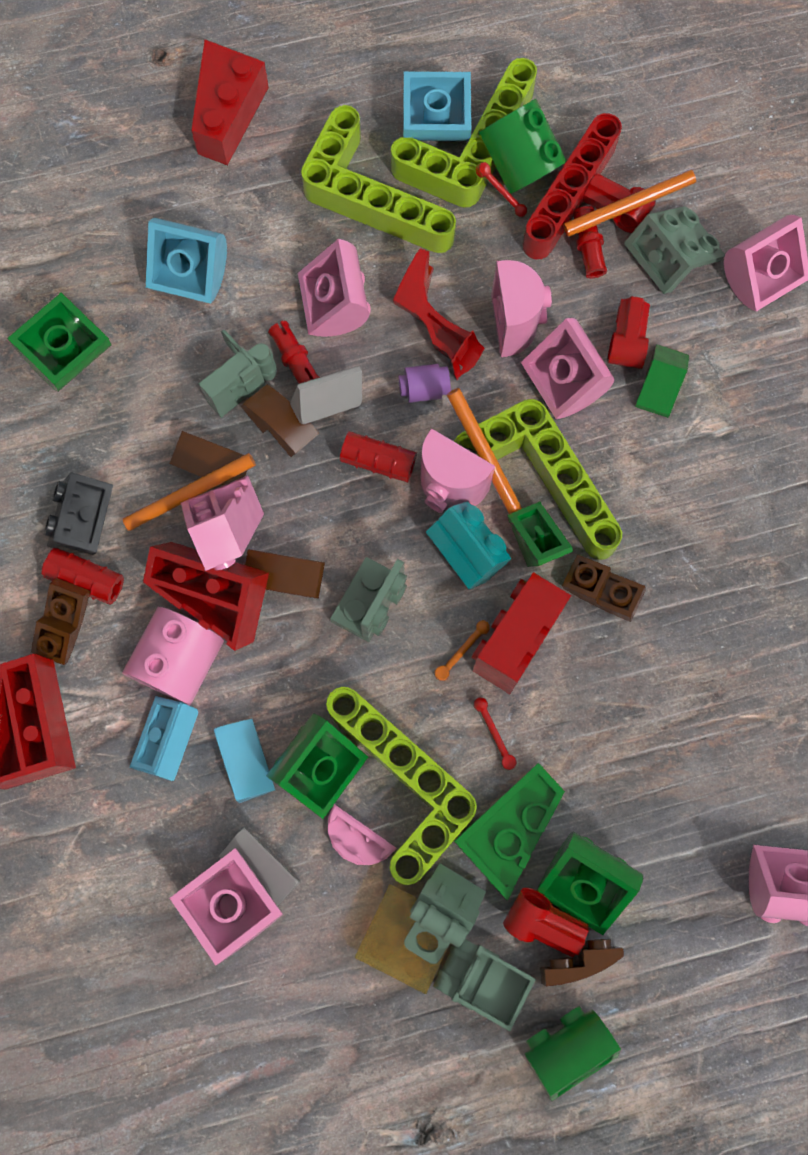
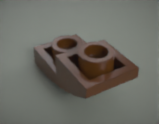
[240,384,320,457]
[169,431,247,485]
[245,549,325,599]
[562,554,646,622]
[31,578,90,665]
[540,939,624,987]

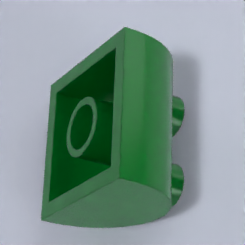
[479,99,567,194]
[7,292,112,392]
[266,713,368,819]
[537,831,643,935]
[524,1006,621,1102]

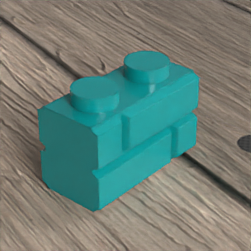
[426,501,511,590]

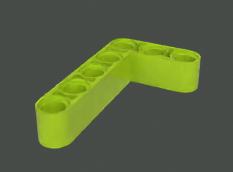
[391,58,537,208]
[301,105,456,253]
[454,399,622,560]
[326,687,477,885]

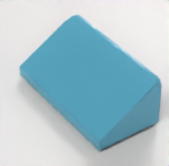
[129,696,198,781]
[214,719,275,803]

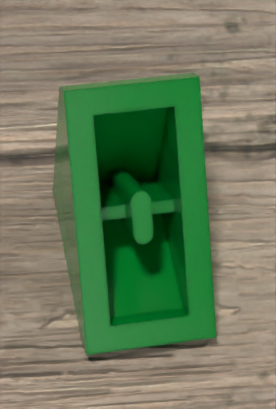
[635,344,689,418]
[507,501,573,567]

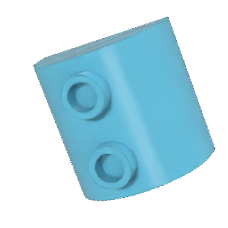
[403,71,471,141]
[145,218,227,304]

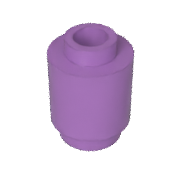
[398,364,451,403]

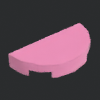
[328,804,397,865]

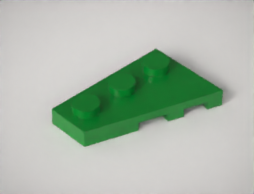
[454,763,565,901]

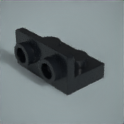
[44,472,113,555]

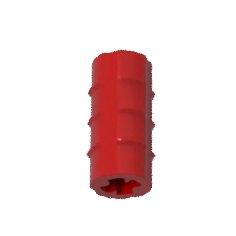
[340,431,417,483]
[41,548,124,605]

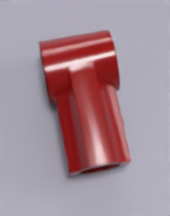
[583,174,656,233]
[607,296,650,369]
[503,887,589,958]

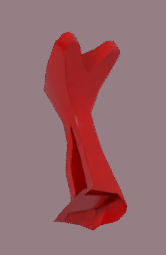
[393,248,485,380]

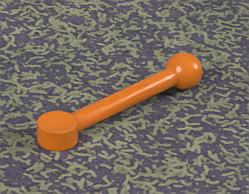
[435,620,490,681]

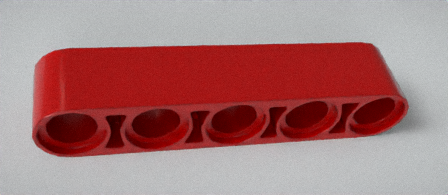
[523,113,622,260]

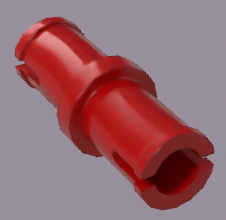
[573,206,607,279]
[268,321,320,384]

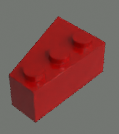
[191,40,269,166]
[143,542,269,651]
[471,572,572,695]
[0,654,76,790]

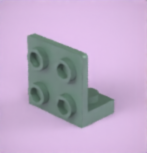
[624,206,725,294]
[330,557,407,642]

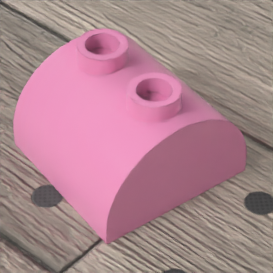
[724,215,808,311]
[298,239,371,337]
[491,260,552,357]
[521,318,614,419]
[420,429,495,513]
[122,607,224,706]
[749,845,808,926]
[169,848,283,965]

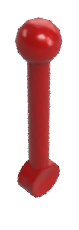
[476,162,527,217]
[473,697,517,770]

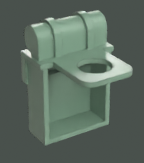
[198,329,277,418]
[404,863,486,964]
[433,939,536,1031]

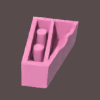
[181,475,264,571]

